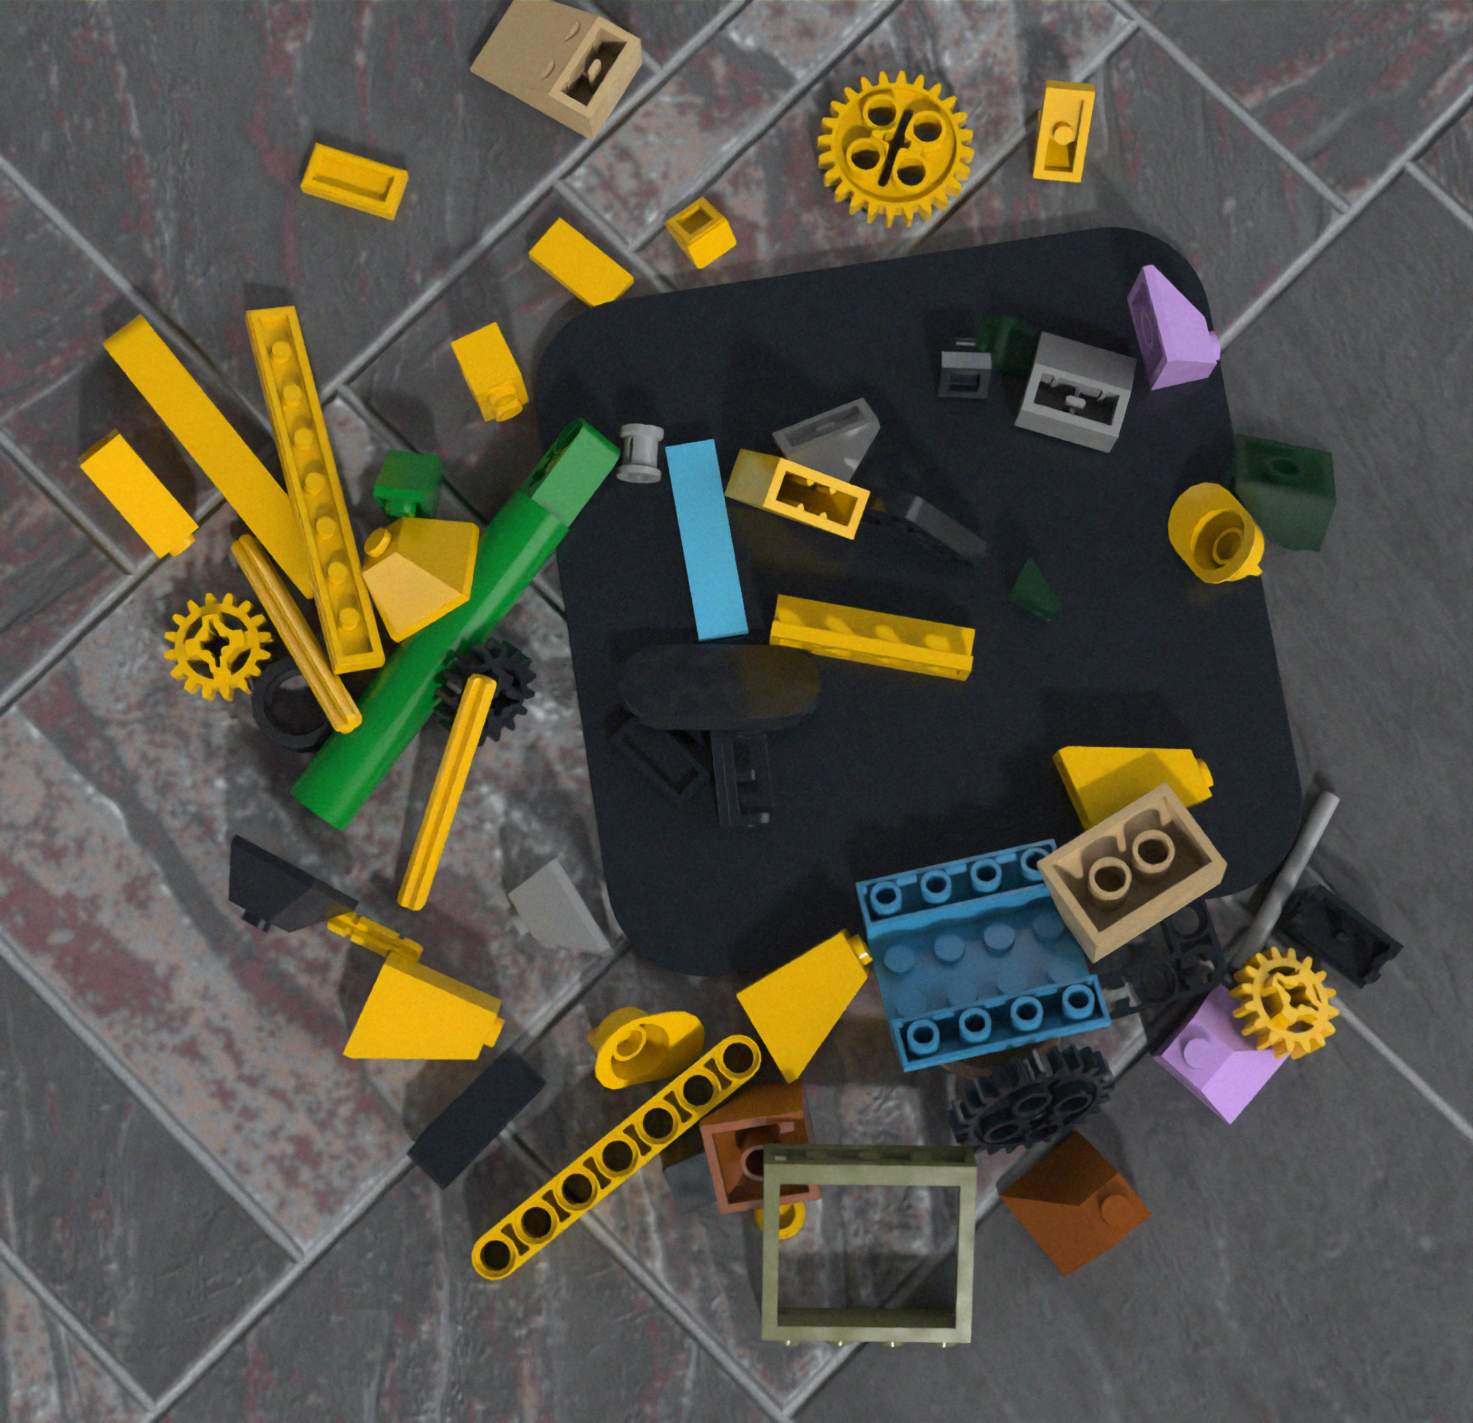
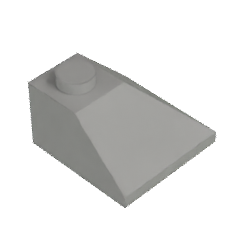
[506,858,615,958]

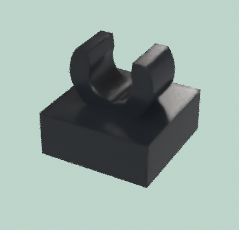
[938,337,992,398]

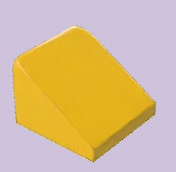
[664,196,736,269]

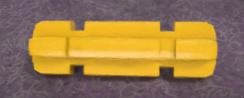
[326,911,424,962]

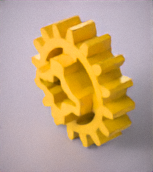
[163,593,275,702]
[1230,947,1339,1060]

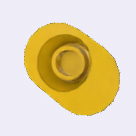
[1168,482,1265,584]
[588,1006,705,1090]

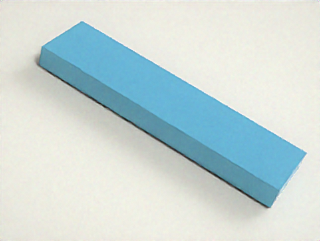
[665,439,748,642]

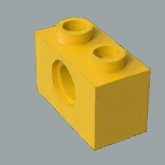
[450,322,529,422]

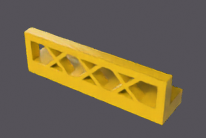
[770,594,975,681]

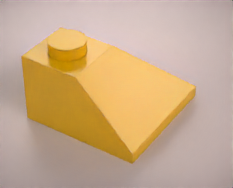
[361,517,480,643]

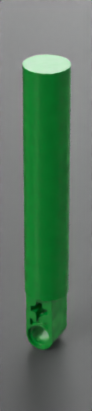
[288,418,620,832]

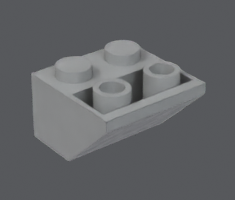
[1014,331,1137,453]

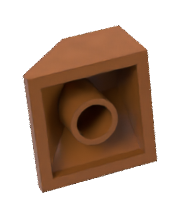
[700,1079,822,1215]
[999,1130,1152,1277]

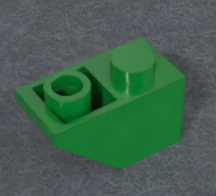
[373,449,444,523]

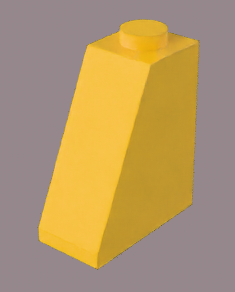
[77,427,199,559]
[724,448,870,540]
[1052,746,1213,832]
[736,928,873,1084]
[343,951,505,1060]

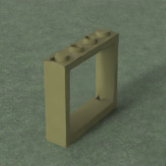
[761,1143,977,1348]

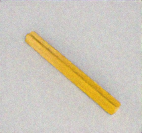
[231,533,362,734]
[397,674,497,911]

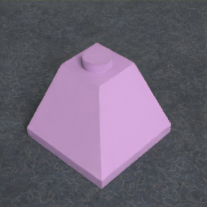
[1127,264,1220,390]
[1151,984,1290,1125]

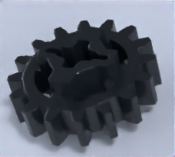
[434,638,536,747]

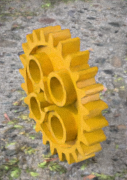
[817,70,974,228]

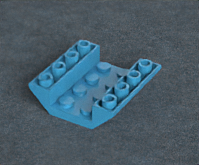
[855,838,1111,1072]

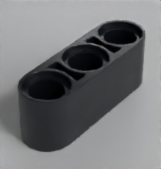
[406,1047,547,1191]

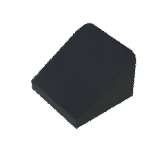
[662,1150,717,1216]

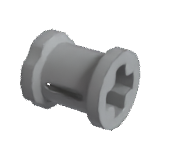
[617,424,664,483]

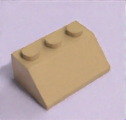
[1037,782,1227,964]

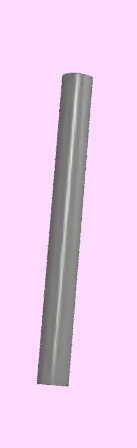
[1230,791,1340,971]

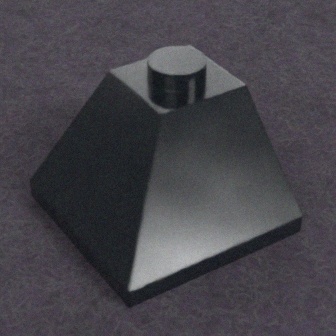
[228,834,359,933]

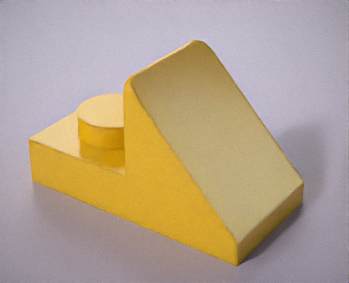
[1032,80,1095,183]

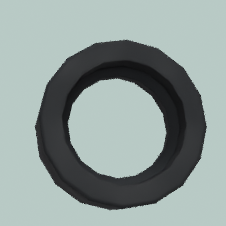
[251,656,350,753]

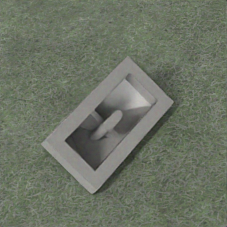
[772,397,881,483]

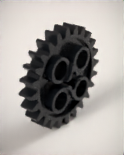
[947,1044,1115,1155]

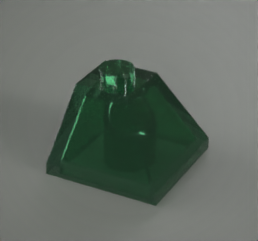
[1234,433,1337,552]

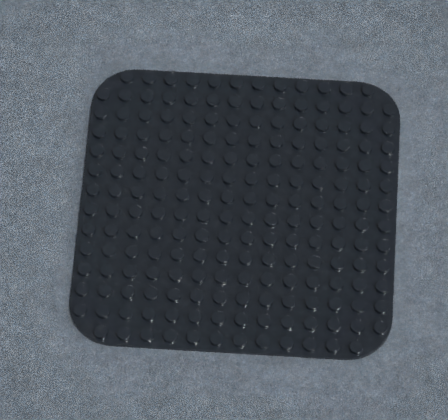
[534,227,1302,977]

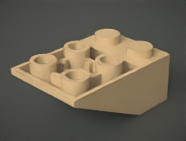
[470,0,642,141]

